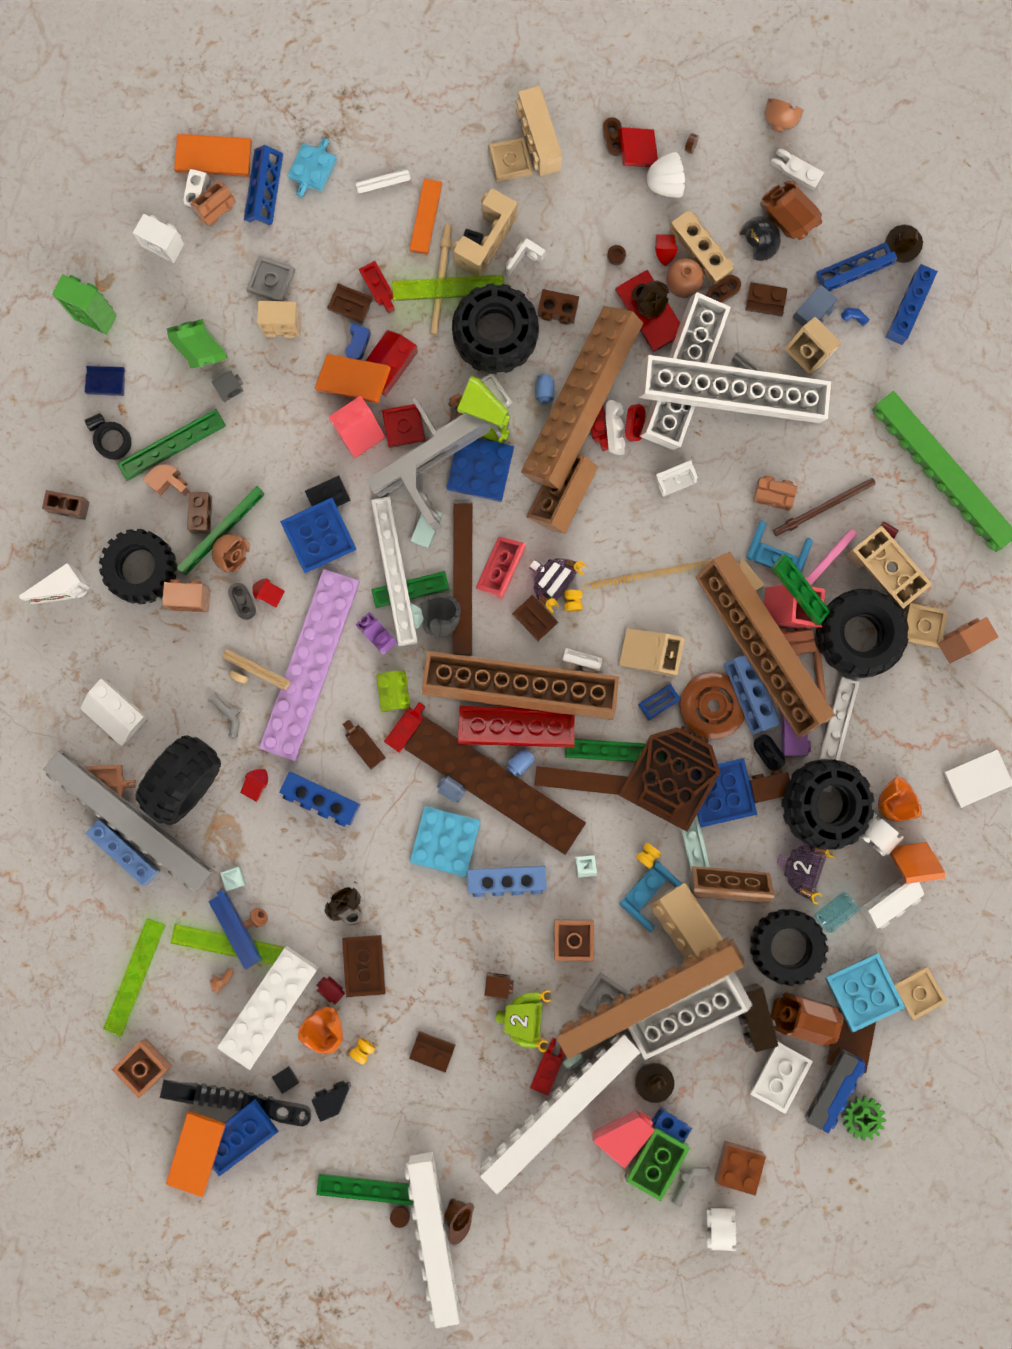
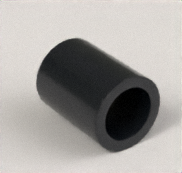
[85,413,106,432]

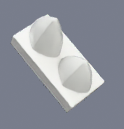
[563,648,602,673]

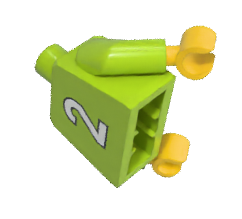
[496,990,552,1052]

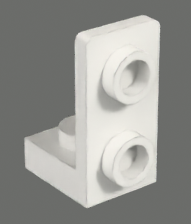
[505,238,546,276]

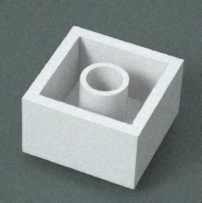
[133,214,185,263]

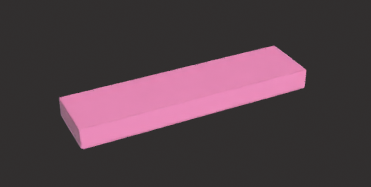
[806,529,857,585]

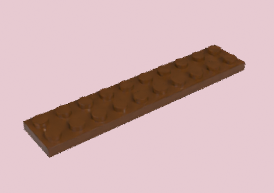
[405,717,586,855]

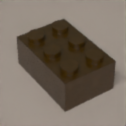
[738,983,779,1052]

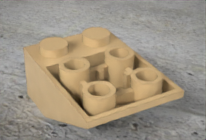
[619,629,685,677]

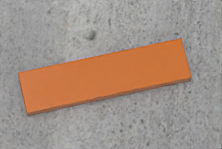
[410,178,442,255]

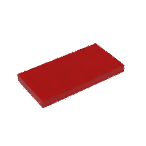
[615,269,680,352]

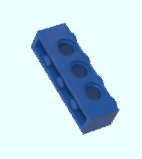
[885,264,938,345]
[279,771,361,827]

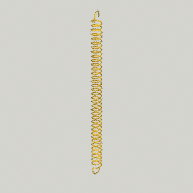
[584,559,713,589]

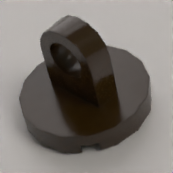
[885,225,923,263]
[632,280,669,319]
[324,887,362,925]
[635,1062,674,1103]

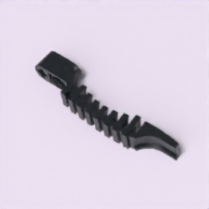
[160,1079,311,1127]

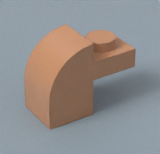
[143,465,190,496]

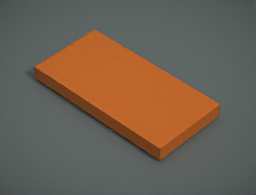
[174,134,252,177]
[315,354,391,403]
[166,1111,226,1197]

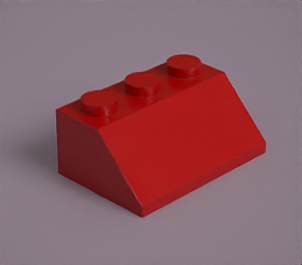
[365,330,418,397]

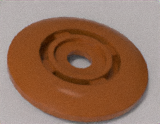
[680,672,745,739]

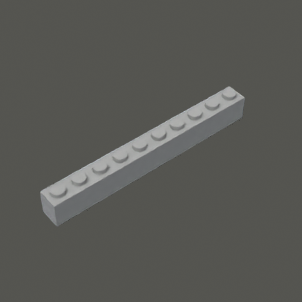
[43,750,214,891]

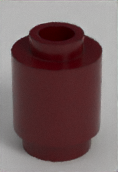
[316,976,345,1005]

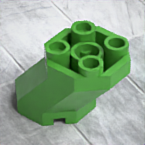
[167,319,228,368]

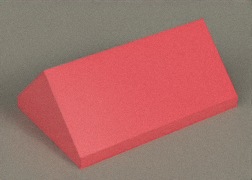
[476,537,526,600]

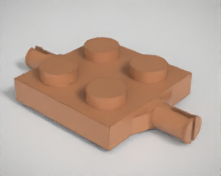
[85,765,136,798]

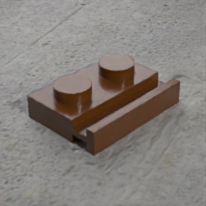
[745,282,788,317]
[327,284,373,324]
[512,595,558,642]
[409,1031,456,1073]

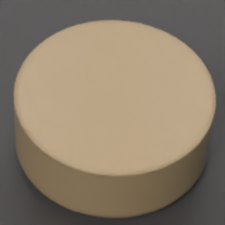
[229,669,249,684]

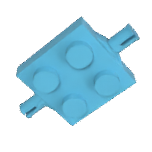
[287,138,337,198]

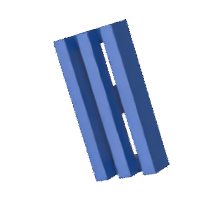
[638,683,681,721]

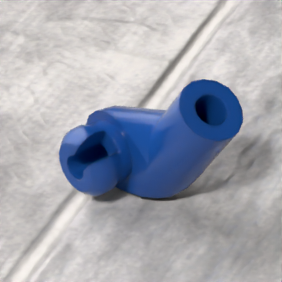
[841,307,870,326]

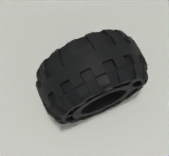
[452,283,539,374]
[816,588,909,678]
[135,735,221,825]
[781,759,874,850]

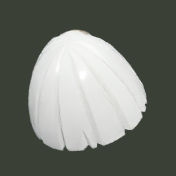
[646,152,685,198]

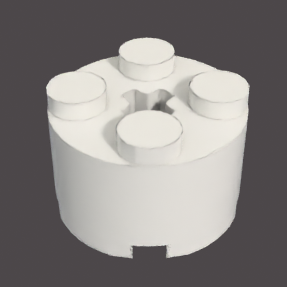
[860,813,904,856]
[707,1208,736,1251]

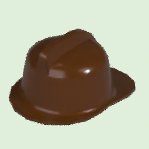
[443,1198,474,1245]

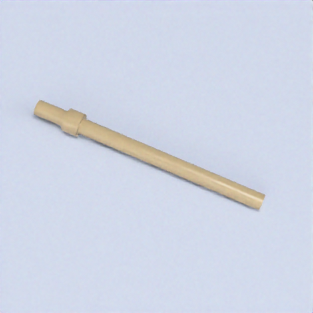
[430,224,452,336]

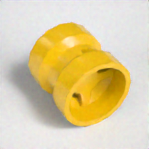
[564,590,583,611]
[635,842,662,869]
[349,1037,376,1065]

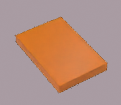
[890,842,945,884]

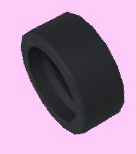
[93,422,132,460]

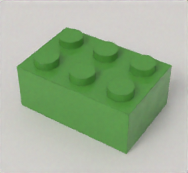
[625,1125,690,1201]

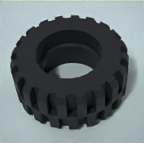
[99,529,177,604]
[750,909,829,986]

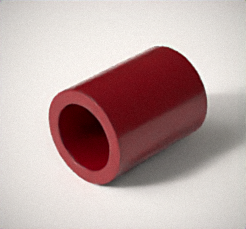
[880,521,899,539]

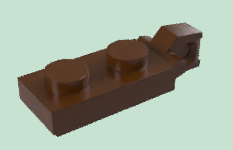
[342,720,386,770]

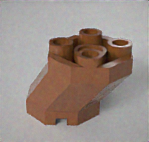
[760,180,823,240]
[771,992,844,1046]

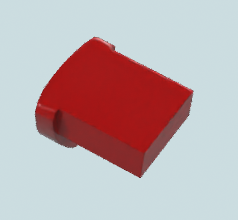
[655,234,678,266]
[252,578,285,608]
[240,769,268,802]

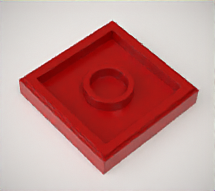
[618,127,658,167]
[382,404,426,448]

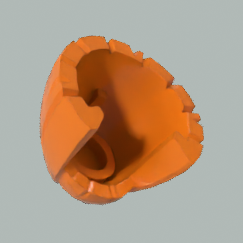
[878,776,922,821]
[297,1007,343,1054]

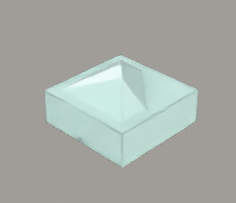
[411,603,424,629]
[575,855,597,878]
[221,867,246,891]
[563,1053,586,1071]

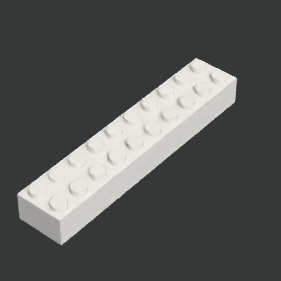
[639,355,831,423]
[480,1031,641,1194]

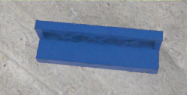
[244,145,283,225]
[816,242,897,292]
[208,890,263,970]

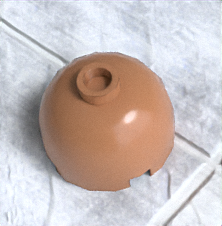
[765,98,804,133]
[666,258,704,298]
[212,534,249,573]

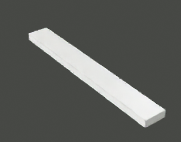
[371,496,418,647]

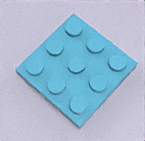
[410,806,481,877]
[825,953,905,1033]

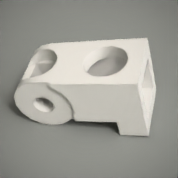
[184,169,210,206]

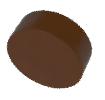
[685,133,699,154]
[607,245,626,265]
[390,1206,410,1228]

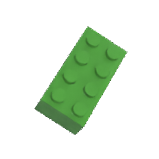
[52,274,117,335]

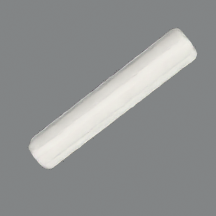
[356,169,410,193]

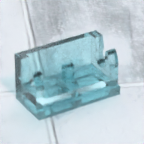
[813,892,861,934]

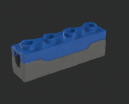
[804,1048,866,1134]

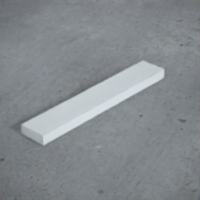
[818,677,860,793]

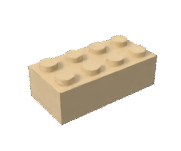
[516,85,562,176]

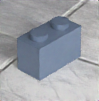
[793,285,838,326]

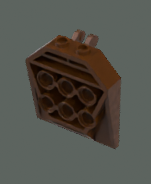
[619,726,720,832]

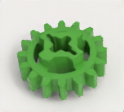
[842,1096,886,1141]

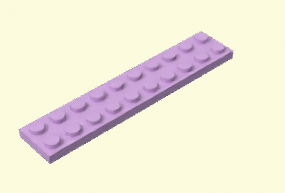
[259,569,360,761]

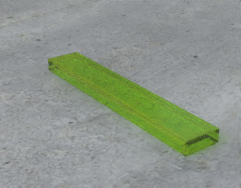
[392,275,504,301]
[103,918,166,1036]
[171,924,285,965]

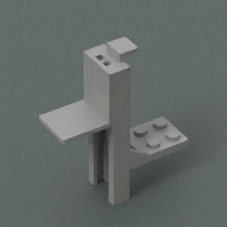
[366,396,502,531]

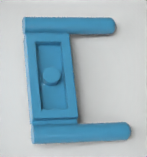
[746,520,813,573]
[619,861,682,932]

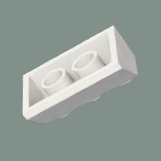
[80,679,149,747]
[859,877,925,929]

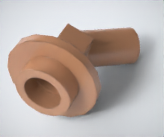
[448,393,463,419]
[243,908,268,929]
[209,968,234,994]

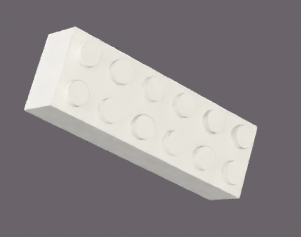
[217,946,319,1070]
[628,972,752,1060]

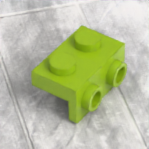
[376,671,410,712]

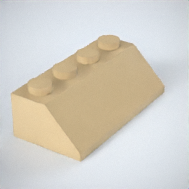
[649,883,723,960]

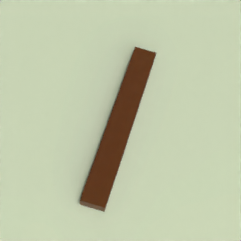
[453,503,473,655]
[535,766,689,801]

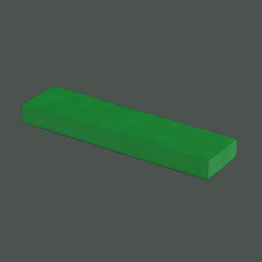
[771,554,830,625]
[371,571,450,608]

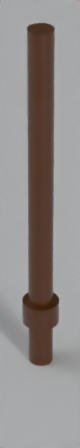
[773,478,876,537]

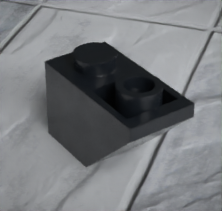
[311,1080,351,1122]

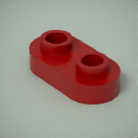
[625,404,646,442]

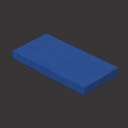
[213,1099,279,1176]

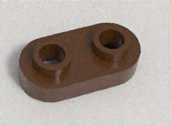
[603,117,622,156]
[706,275,741,303]

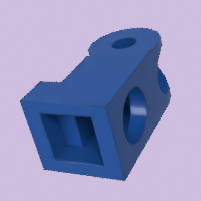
[345,323,371,360]
[652,1106,692,1142]

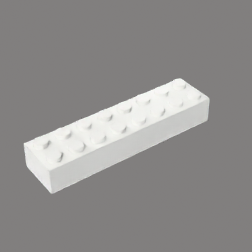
[640,292,731,451]
[405,1152,461,1328]

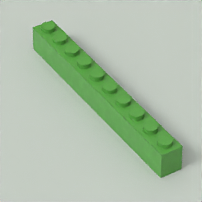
[872,390,1012,552]

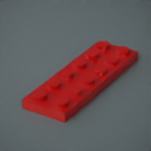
[458,706,575,748]

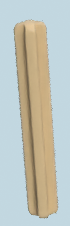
[222,649,291,690]

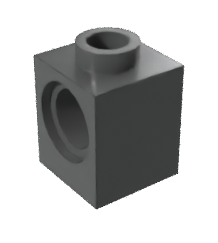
[211,370,243,402]

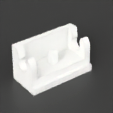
[654,460,698,497]

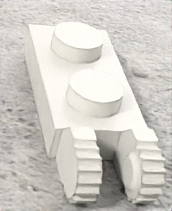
[770,148,824,190]
[605,400,625,455]

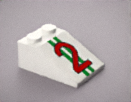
[19,563,90,604]

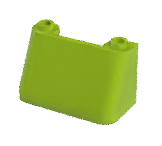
[457,376,511,443]

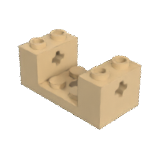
[452,188,518,279]
[846,525,932,609]

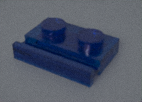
[85,366,126,396]

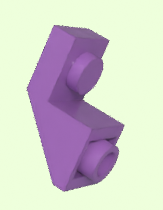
[356,612,397,655]

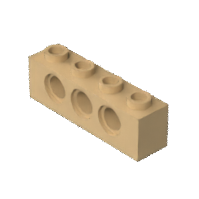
[669,210,734,286]

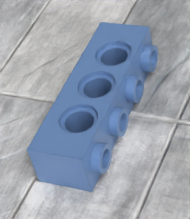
[723,655,780,735]
[85,819,161,886]
[468,866,547,897]

